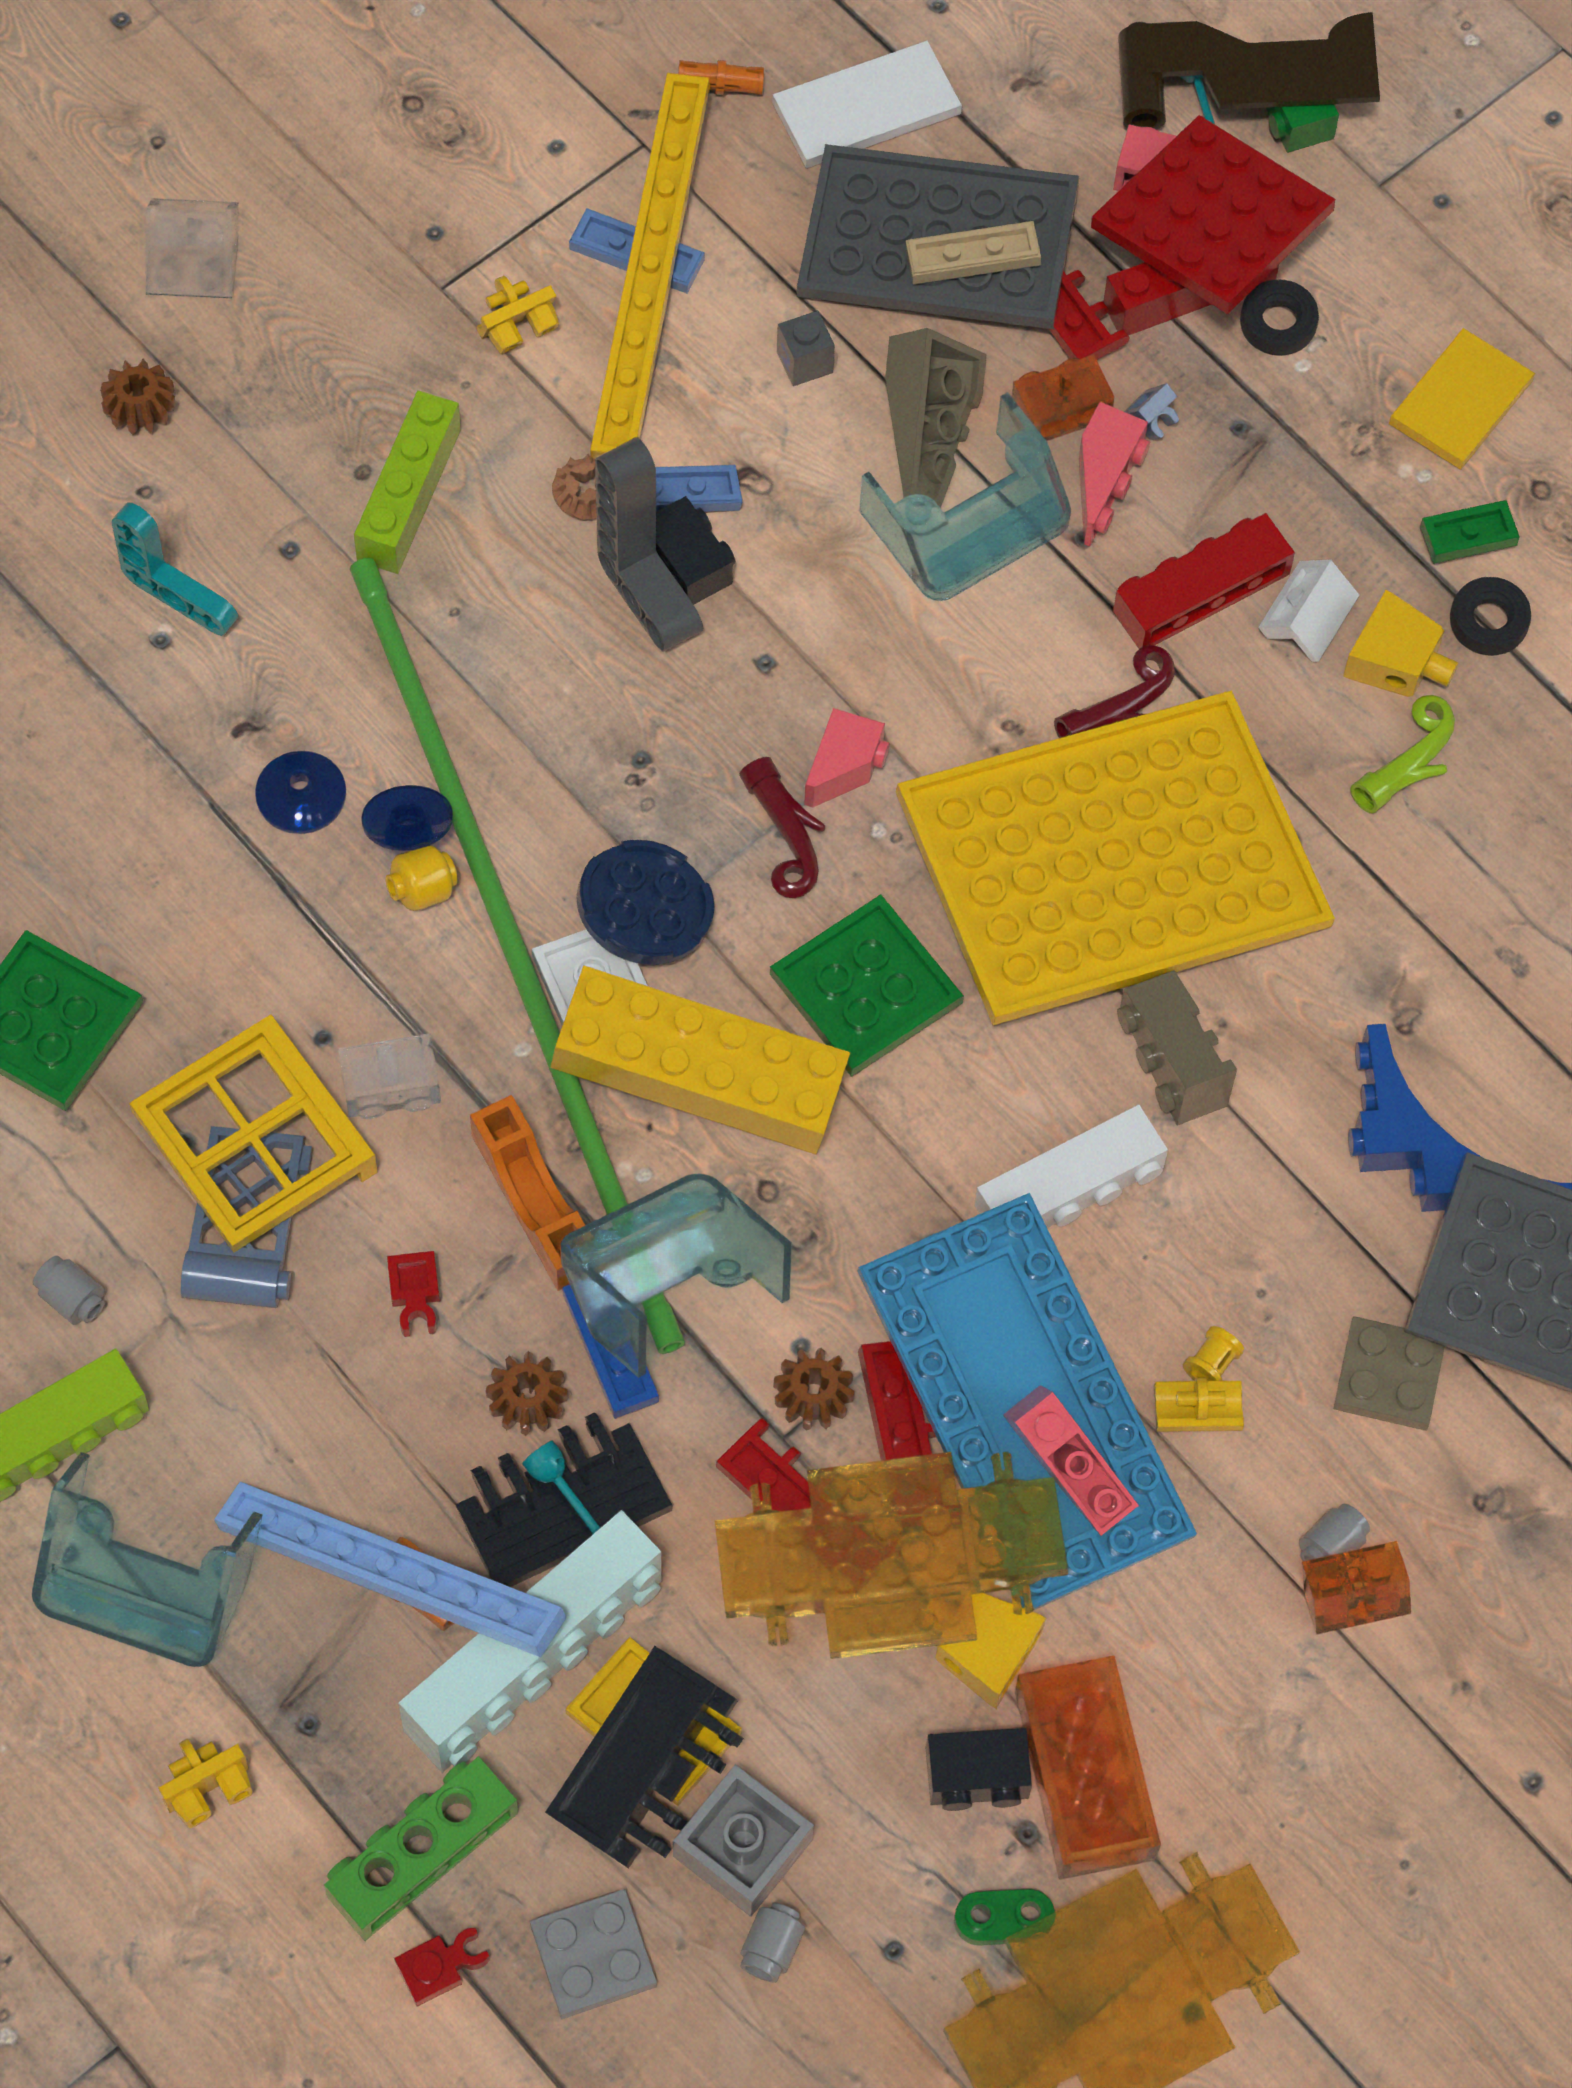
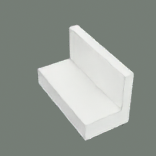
[1258,560,1359,662]

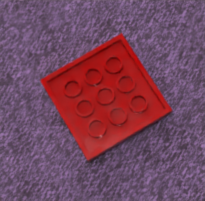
[1091,115,1336,314]

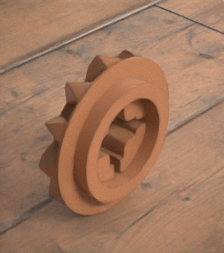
[552,454,597,520]

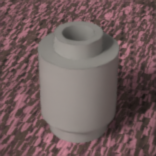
[33,1256,104,1325]
[1299,1504,1370,1575]
[740,1903,805,1983]

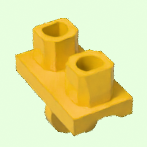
[476,276,559,354]
[1154,1378,1244,1432]
[158,1738,253,1829]

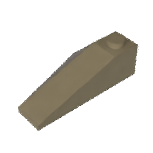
[885,328,987,509]

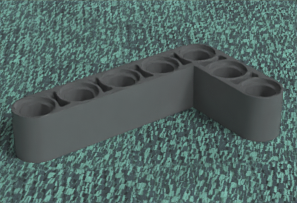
[595,437,703,652]

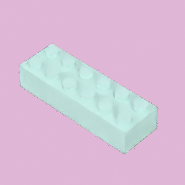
[398,1510,661,1773]

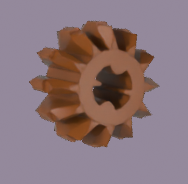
[100,358,176,435]
[773,1347,854,1431]
[486,1351,568,1436]

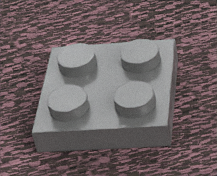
[530,1889,657,2020]

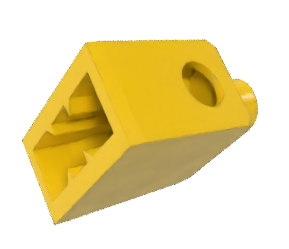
[1343,590,1459,697]
[921,1590,1046,1709]

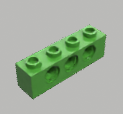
[324,1756,518,1941]

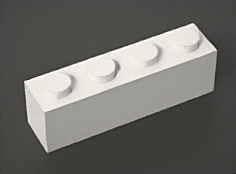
[975,1105,1168,1228]

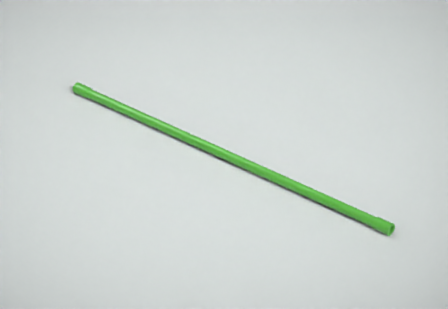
[350,558,685,1354]

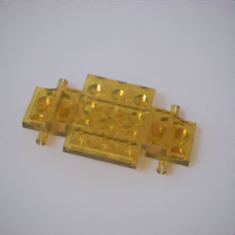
[714,1452,1068,1659]
[943,1852,1300,2088]

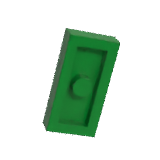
[1420,500,1520,564]

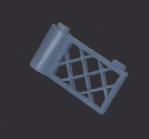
[181,1126,312,1308]

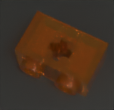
[1011,355,1115,446]
[1302,1541,1411,1635]

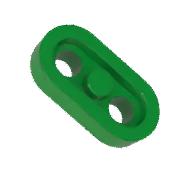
[954,1889,1055,1946]

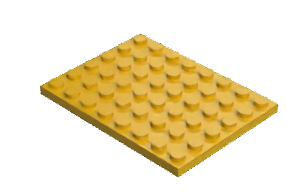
[896,690,1335,1026]

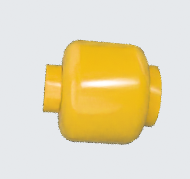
[385,845,457,911]

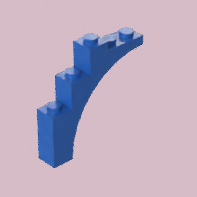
[1348,1024,1572,1212]

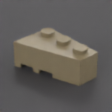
[1117,970,1237,1126]

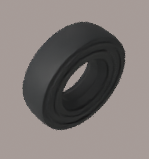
[1240,279,1319,355]
[1450,577,1531,656]

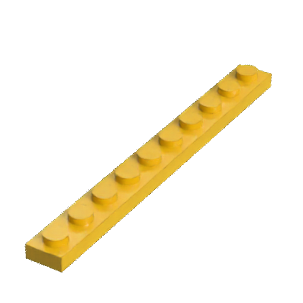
[590,73,710,459]

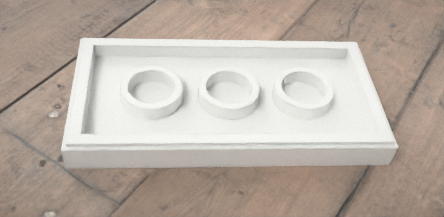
[772,41,962,169]

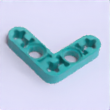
[111,502,238,636]

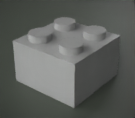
[673,1764,814,1917]

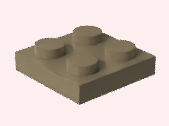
[1333,1316,1445,1431]

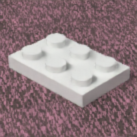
[532,930,647,1025]

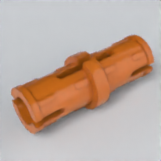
[678,60,764,95]

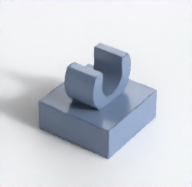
[1124,383,1179,440]

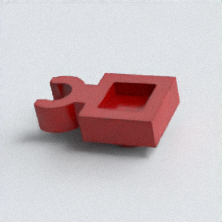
[387,1251,440,1337]
[394,1928,490,2007]

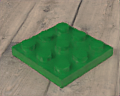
[770,894,964,1077]
[0,930,143,1111]

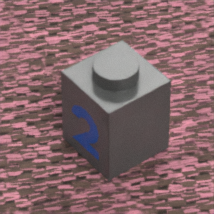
[777,310,835,386]

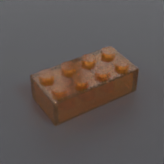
[1014,1655,1161,1880]

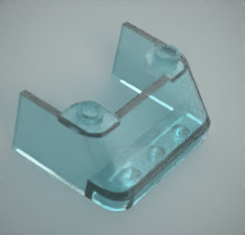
[859,392,1071,601]
[561,1174,792,1378]
[32,1452,263,1667]

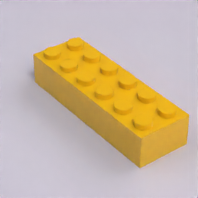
[551,965,850,1155]

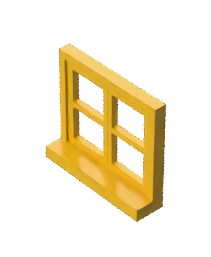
[129,1014,378,1253]

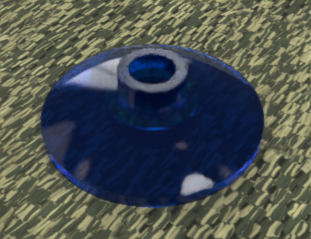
[255,751,346,834]
[361,785,453,851]

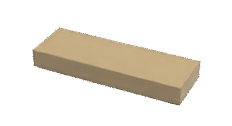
[906,221,1041,284]

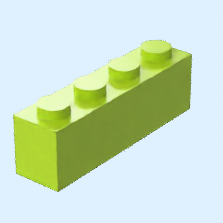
[354,390,461,574]
[0,1348,149,1502]

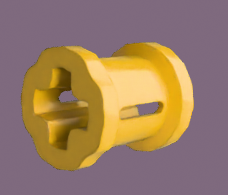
[1183,1326,1244,1381]

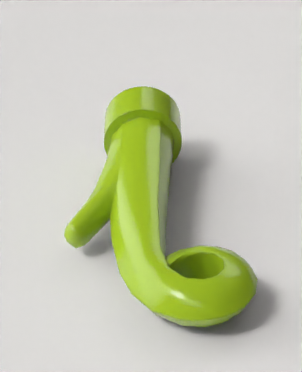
[1350,695,1455,814]

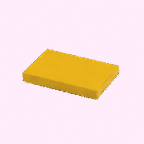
[1389,328,1535,470]
[565,1637,742,1806]

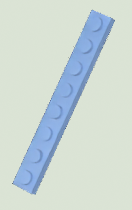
[214,1482,566,1657]

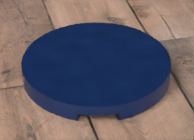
[576,840,714,965]

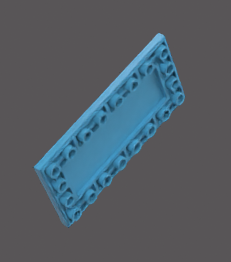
[857,1193,1197,1611]

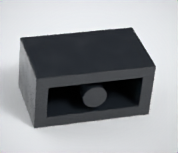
[656,496,736,605]
[925,1728,1032,1811]

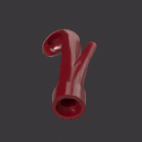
[1054,645,1175,738]
[739,757,825,898]

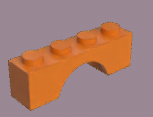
[470,1095,600,1291]

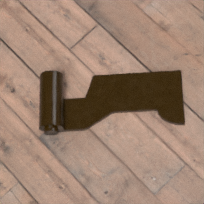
[1118,12,1380,130]

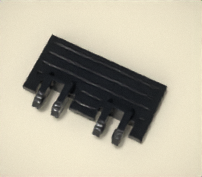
[456,1413,672,1587]
[545,1646,744,1869]

